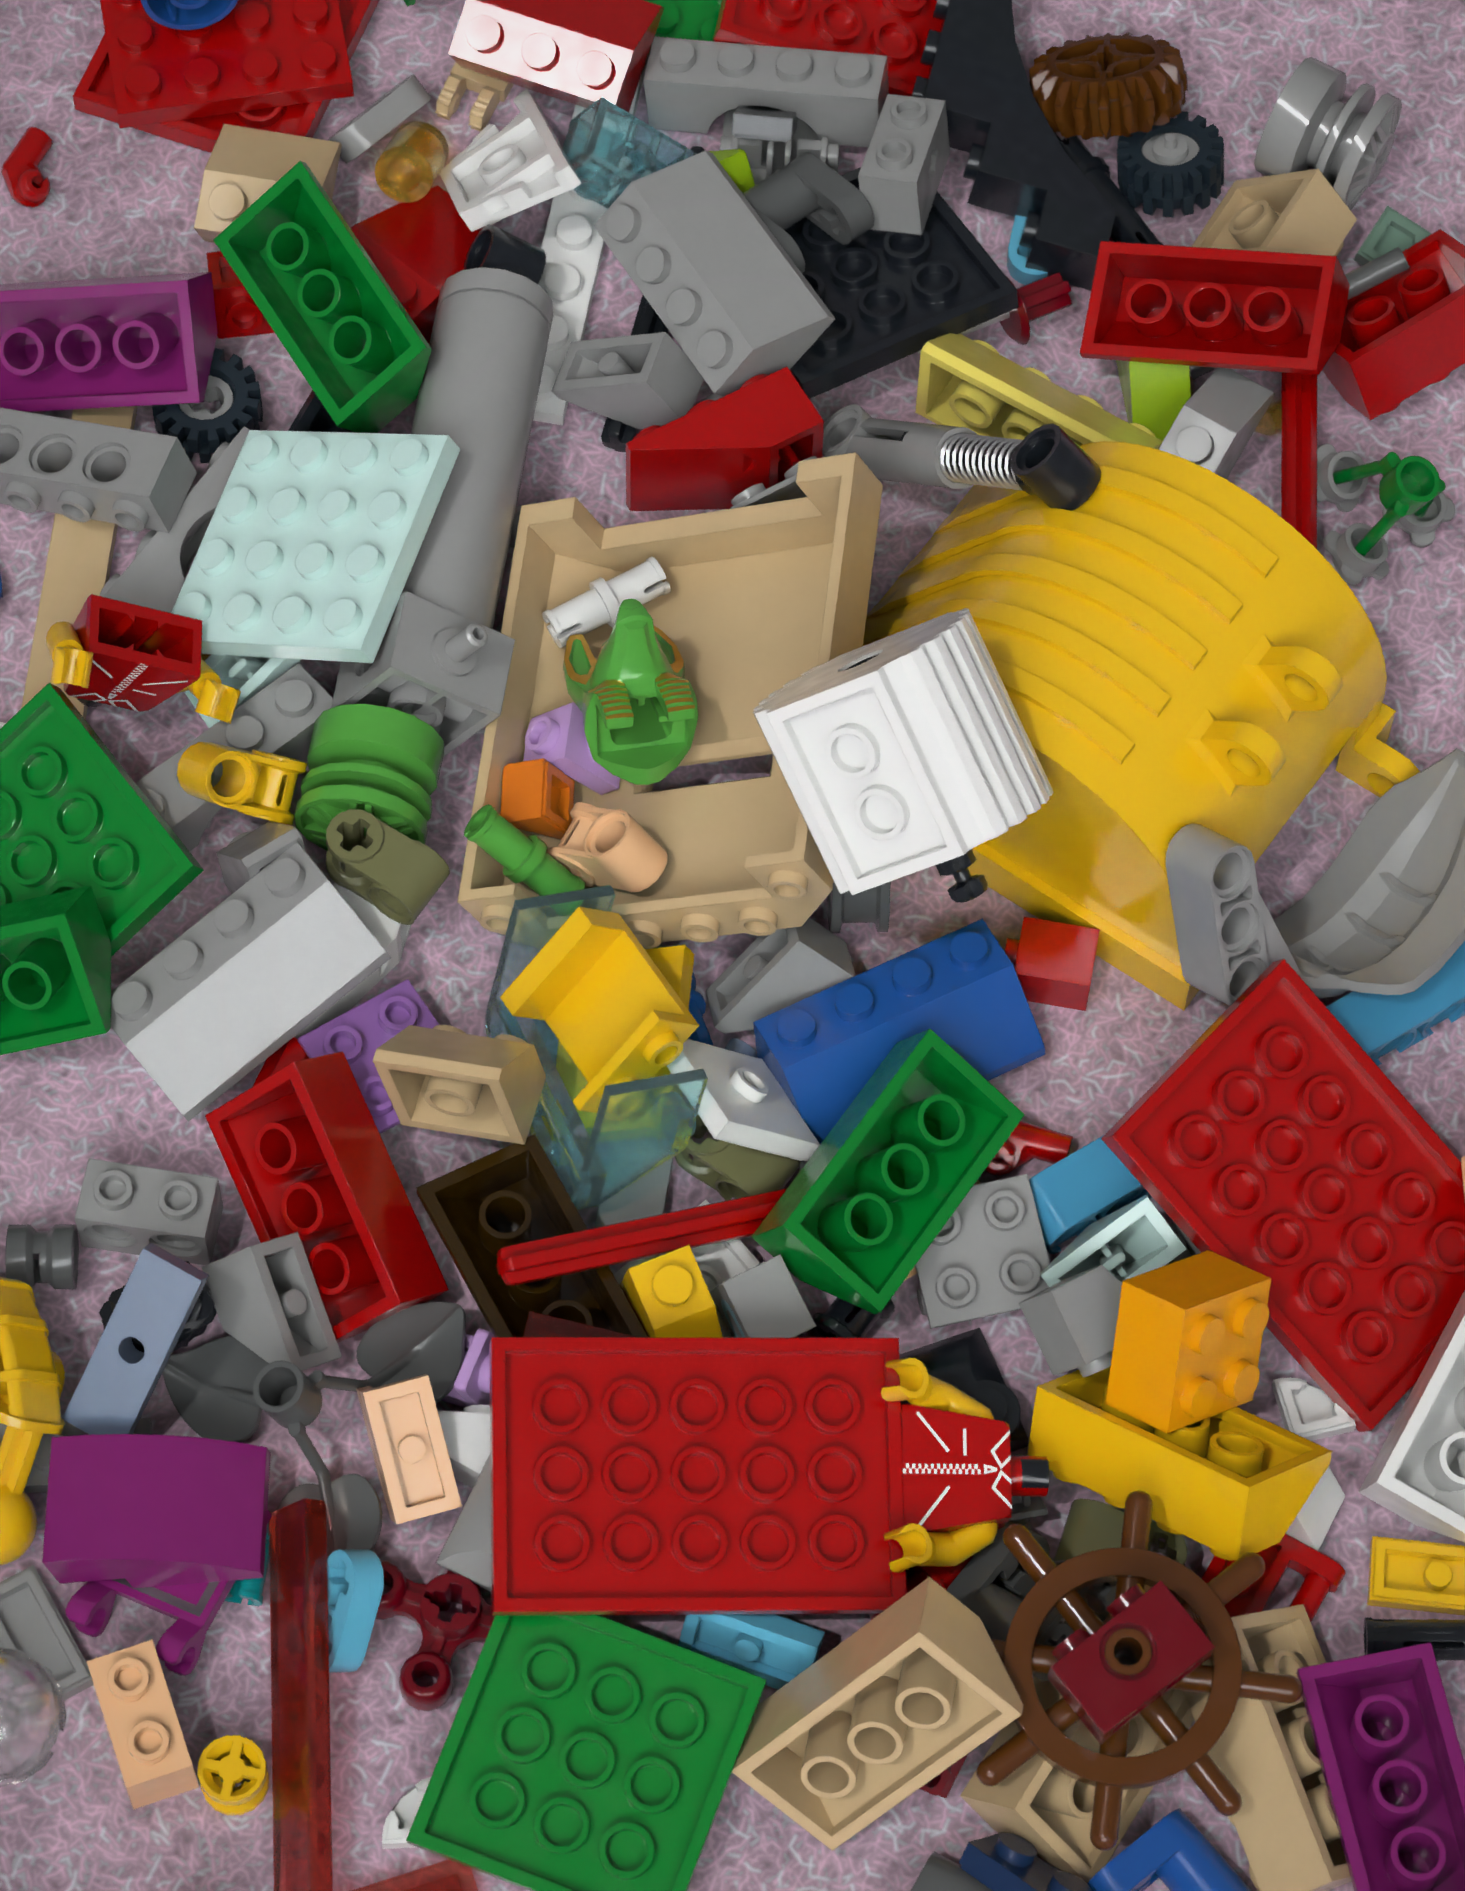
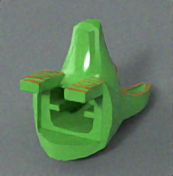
[563,599,698,785]

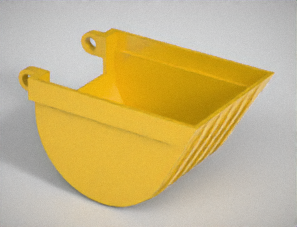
[863,441,1420,1011]

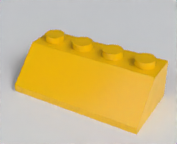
[1027,1366,1332,1561]

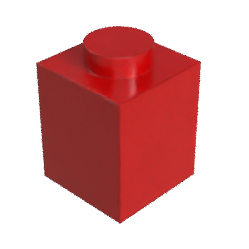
[1005,917,1100,1011]

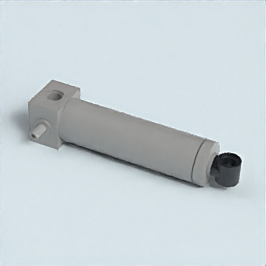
[331,224,554,757]

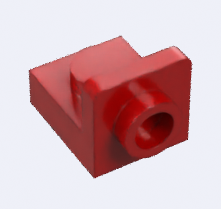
[206,251,275,339]

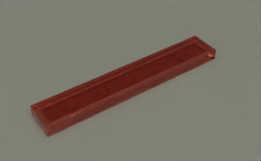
[269,1498,333,1891]

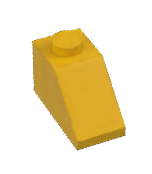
[619,1245,723,1338]

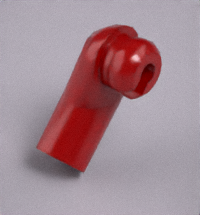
[1,127,53,207]
[985,1121,1073,1175]

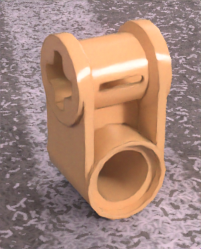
[547,802,668,893]

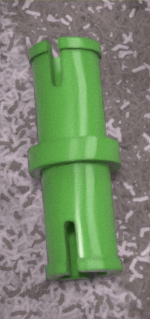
[464,804,585,911]

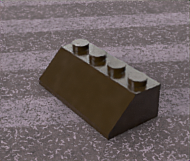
[416,1134,648,1337]

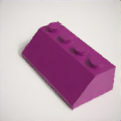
[0,272,218,412]
[1296,1642,1465,1891]

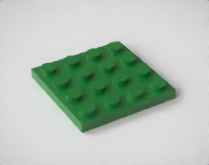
[0,683,204,957]
[406,1615,767,1891]

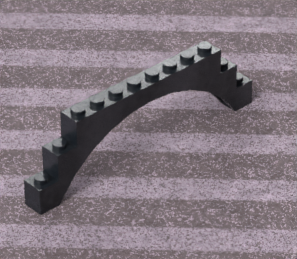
[911,0,1117,290]

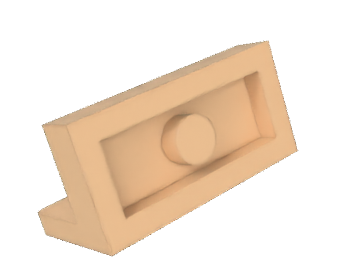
[357,1374,462,1524]

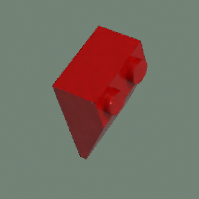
[350,185,484,344]

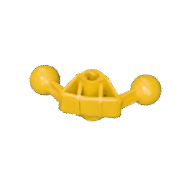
[0,1277,65,1566]

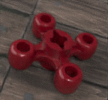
[376,1560,495,1711]

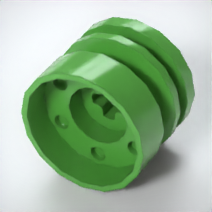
[294,703,444,851]

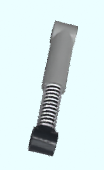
[822,404,1101,511]

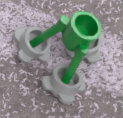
[1317,444,1455,585]

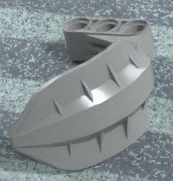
[1165,748,1465,1006]

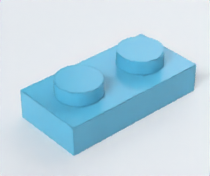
[678,1614,825,1690]

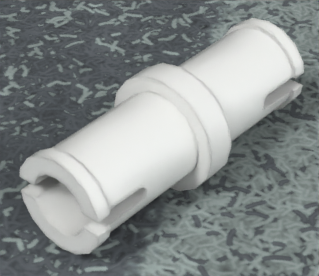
[542,557,671,648]

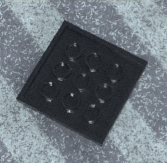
[785,167,1018,399]

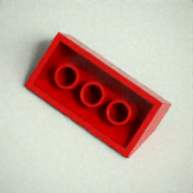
[1080,241,1350,375]
[205,1051,449,1343]

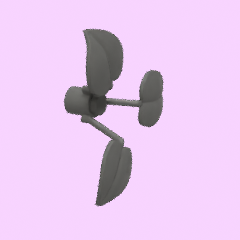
[162,1302,466,1587]

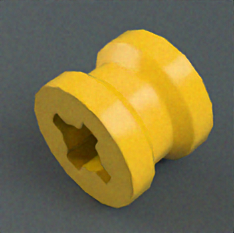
[197,1735,269,1815]

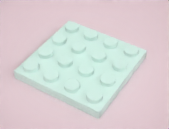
[171,430,460,663]

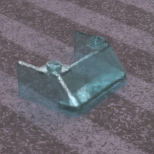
[485,885,708,1210]

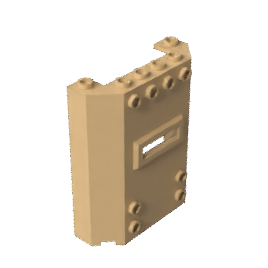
[457,452,883,949]

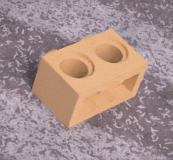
[86,1639,199,1809]

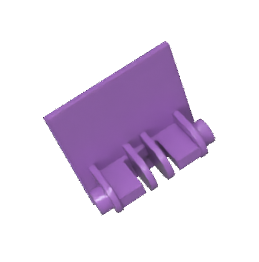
[298,979,439,1134]

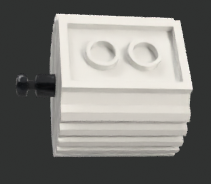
[753,608,1053,903]

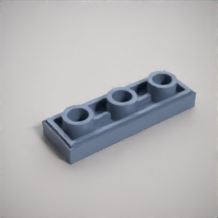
[62,1243,209,1435]

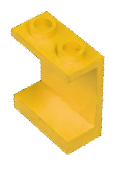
[500,906,700,1116]

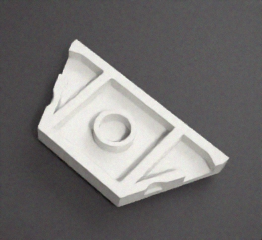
[439,89,582,232]

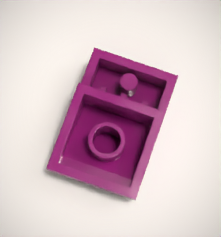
[42,1434,271,1588]

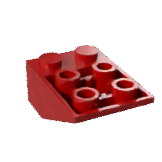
[626,366,824,511]

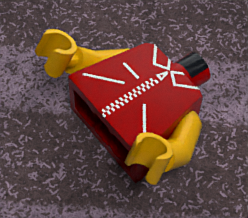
[46,594,241,724]
[881,1358,1049,1573]

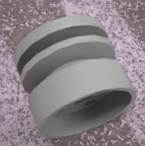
[1254,57,1402,210]

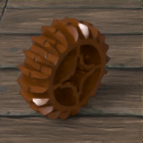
[1029,32,1188,141]

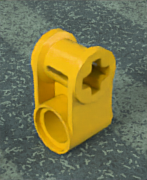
[177,742,308,825]

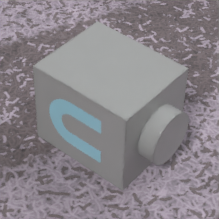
[710,1254,816,1338]

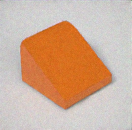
[500,758,575,840]

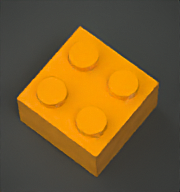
[1105,1250,1271,1434]

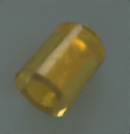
[375,121,449,203]

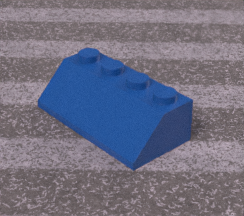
[753,919,1045,1144]

